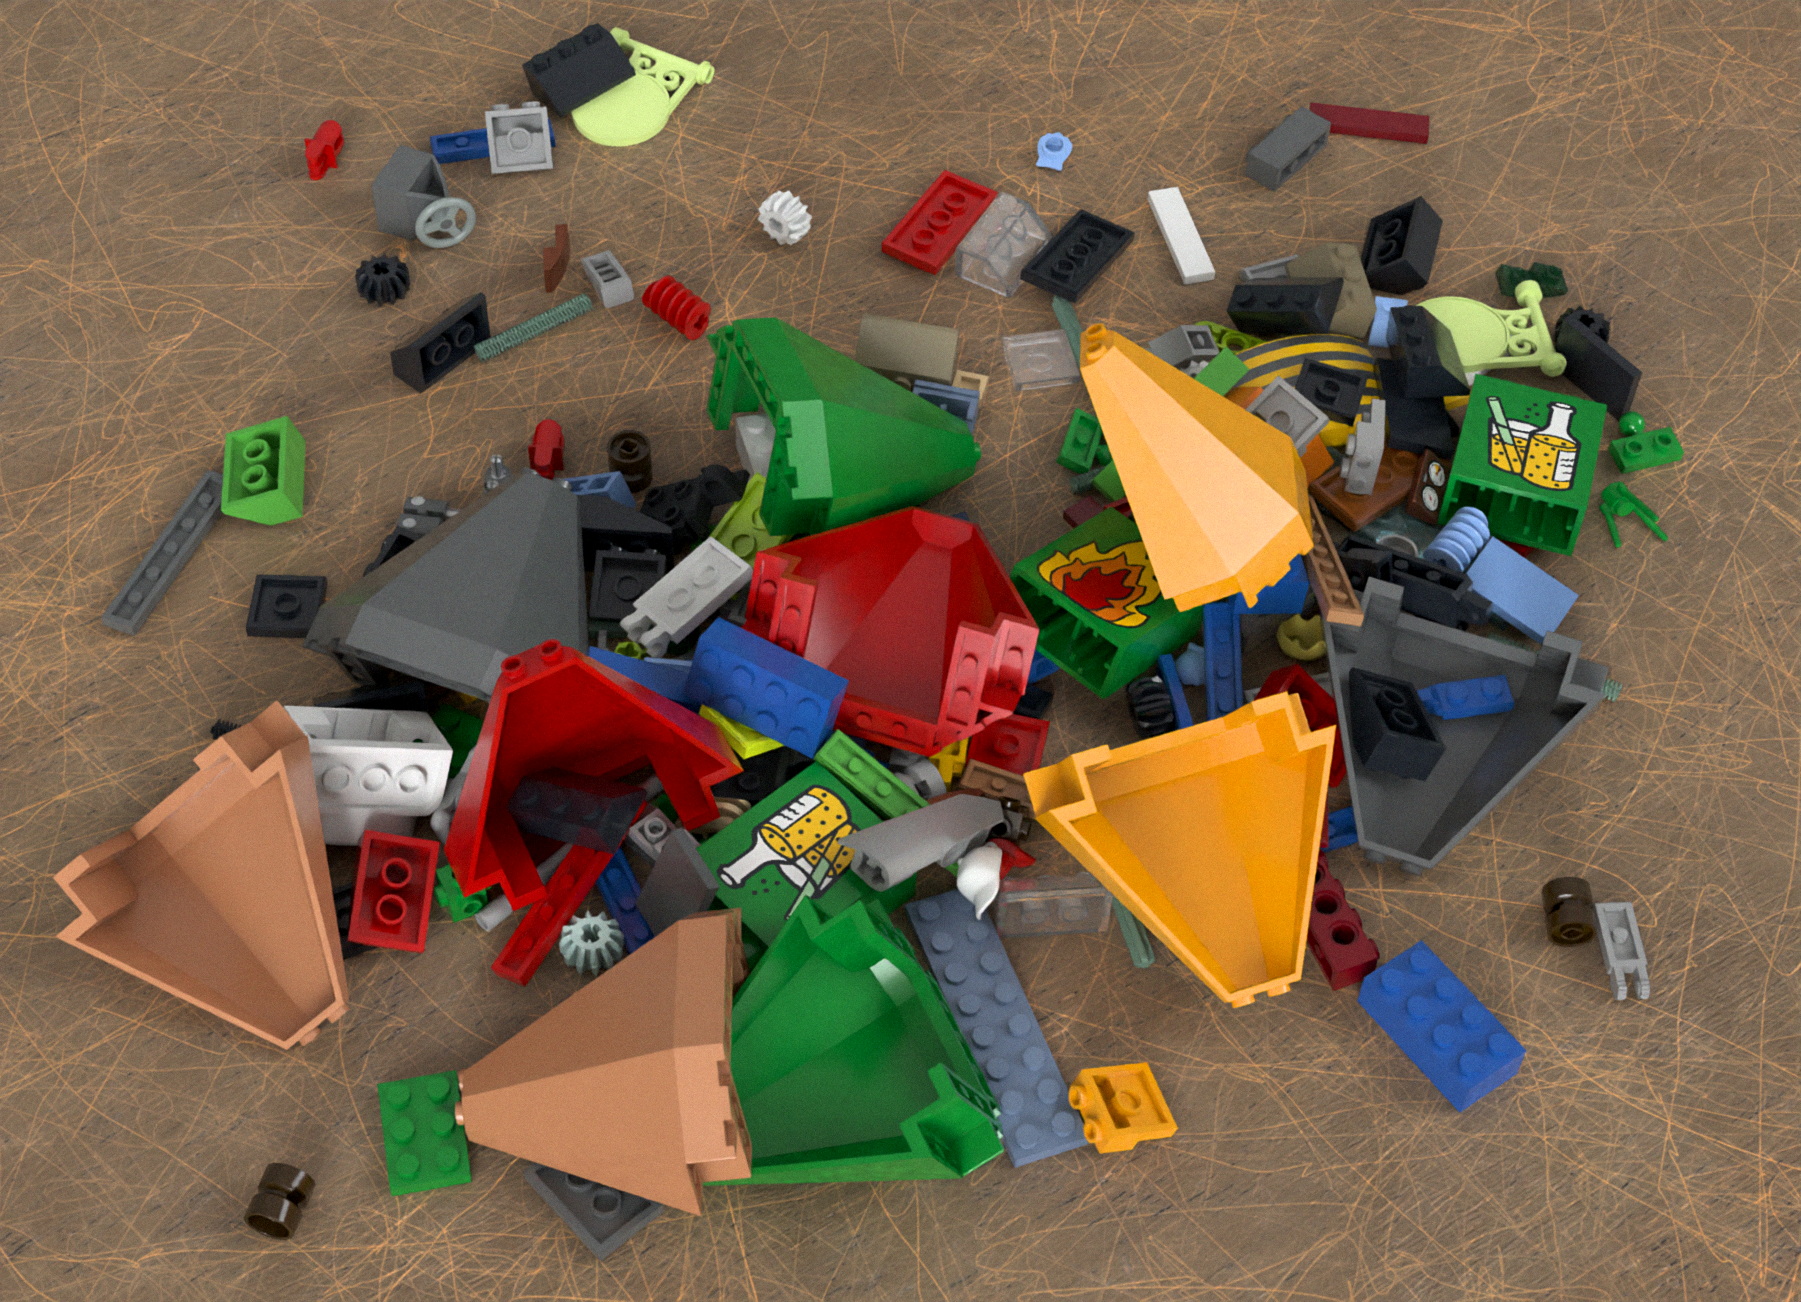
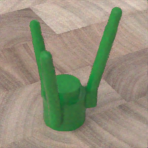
[1599,481,1668,548]

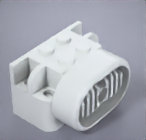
[284,706,453,846]

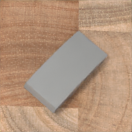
[629,809,700,861]

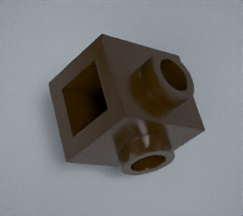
[985,796,1032,846]

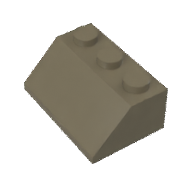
[1285,242,1377,338]
[855,313,959,392]

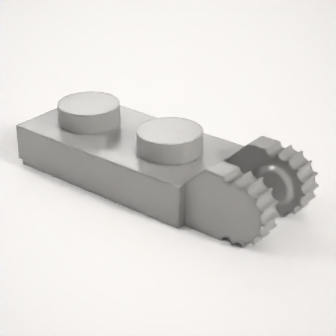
[1592,902,1650,1000]

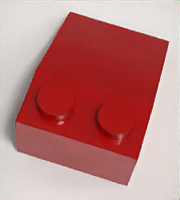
[1253,663,1346,788]
[347,830,440,954]

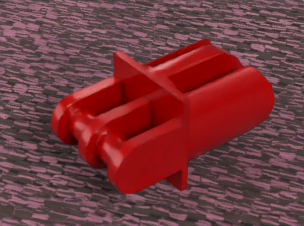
[304,120,345,180]
[528,419,565,480]

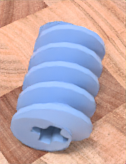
[1423,506,1490,573]

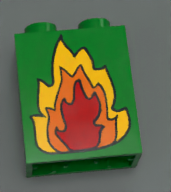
[1010,506,1203,700]

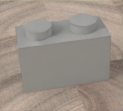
[1148,325,1219,371]

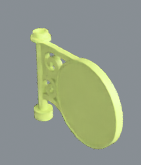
[571,27,715,146]
[1416,280,1567,377]

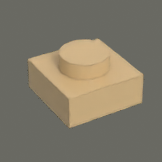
[952,370,989,408]

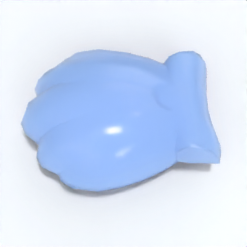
[1036,132,1072,171]
[1174,642,1205,686]

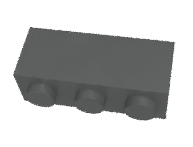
[1245,106,1331,192]

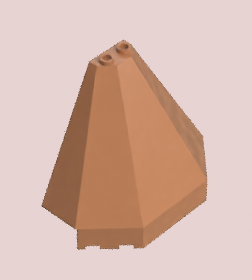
[53,700,350,1050]
[455,907,752,1217]

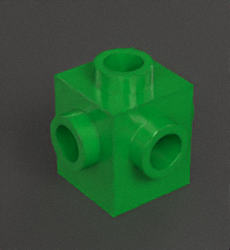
[433,863,491,923]

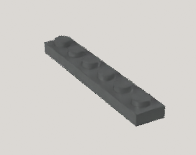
[102,469,223,636]

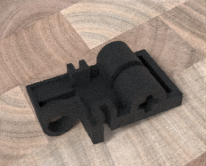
[640,464,750,555]
[710,746,816,808]

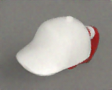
[956,838,1036,920]

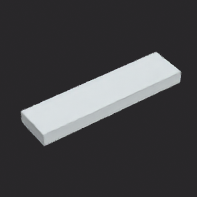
[1147,187,1215,285]

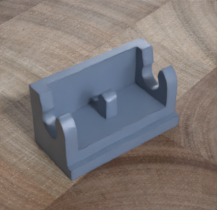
[912,380,980,434]

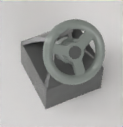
[371,145,476,248]

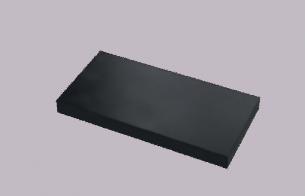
[1020,209,1135,303]
[1373,357,1454,460]

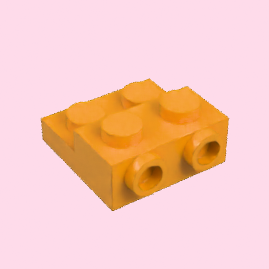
[1068,1062,1178,1154]

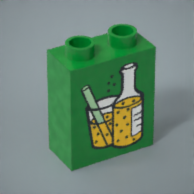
[1437,374,1607,556]
[696,761,917,972]

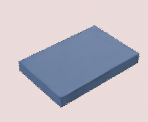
[1466,536,1579,645]

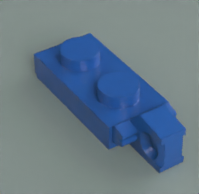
[1416,675,1514,720]

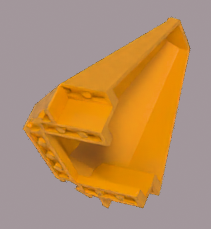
[1080,323,1314,612]
[1023,691,1336,1008]

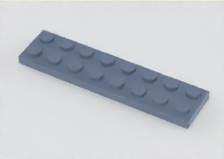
[904,889,1088,1168]

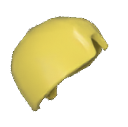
[1276,613,1325,661]

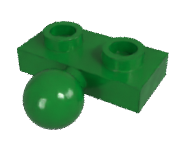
[1055,408,1113,475]
[1608,411,1684,474]

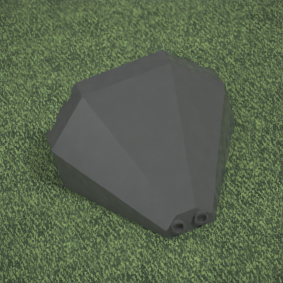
[302,467,589,704]
[1320,577,1609,876]

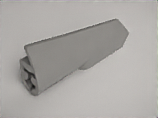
[837,794,1004,892]

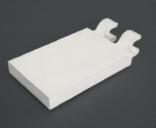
[619,536,753,658]

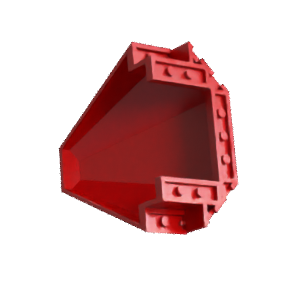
[741,506,1039,757]
[444,639,744,911]

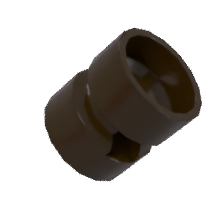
[607,430,653,493]
[1541,877,1597,947]
[243,1163,316,1240]

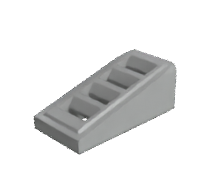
[581,250,634,308]

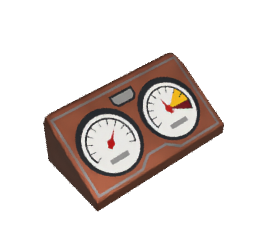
[1404,449,1451,525]

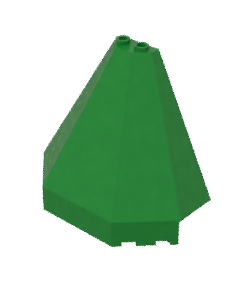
[706,317,981,536]
[703,894,1005,1186]

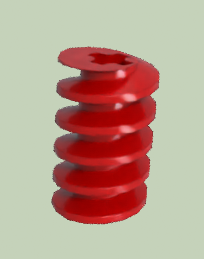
[642,275,711,340]

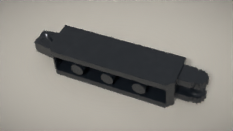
[1332,535,1492,629]

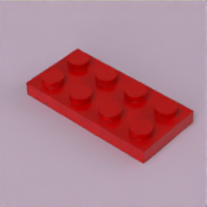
[881,170,998,275]

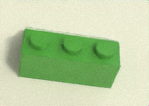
[221,416,306,526]

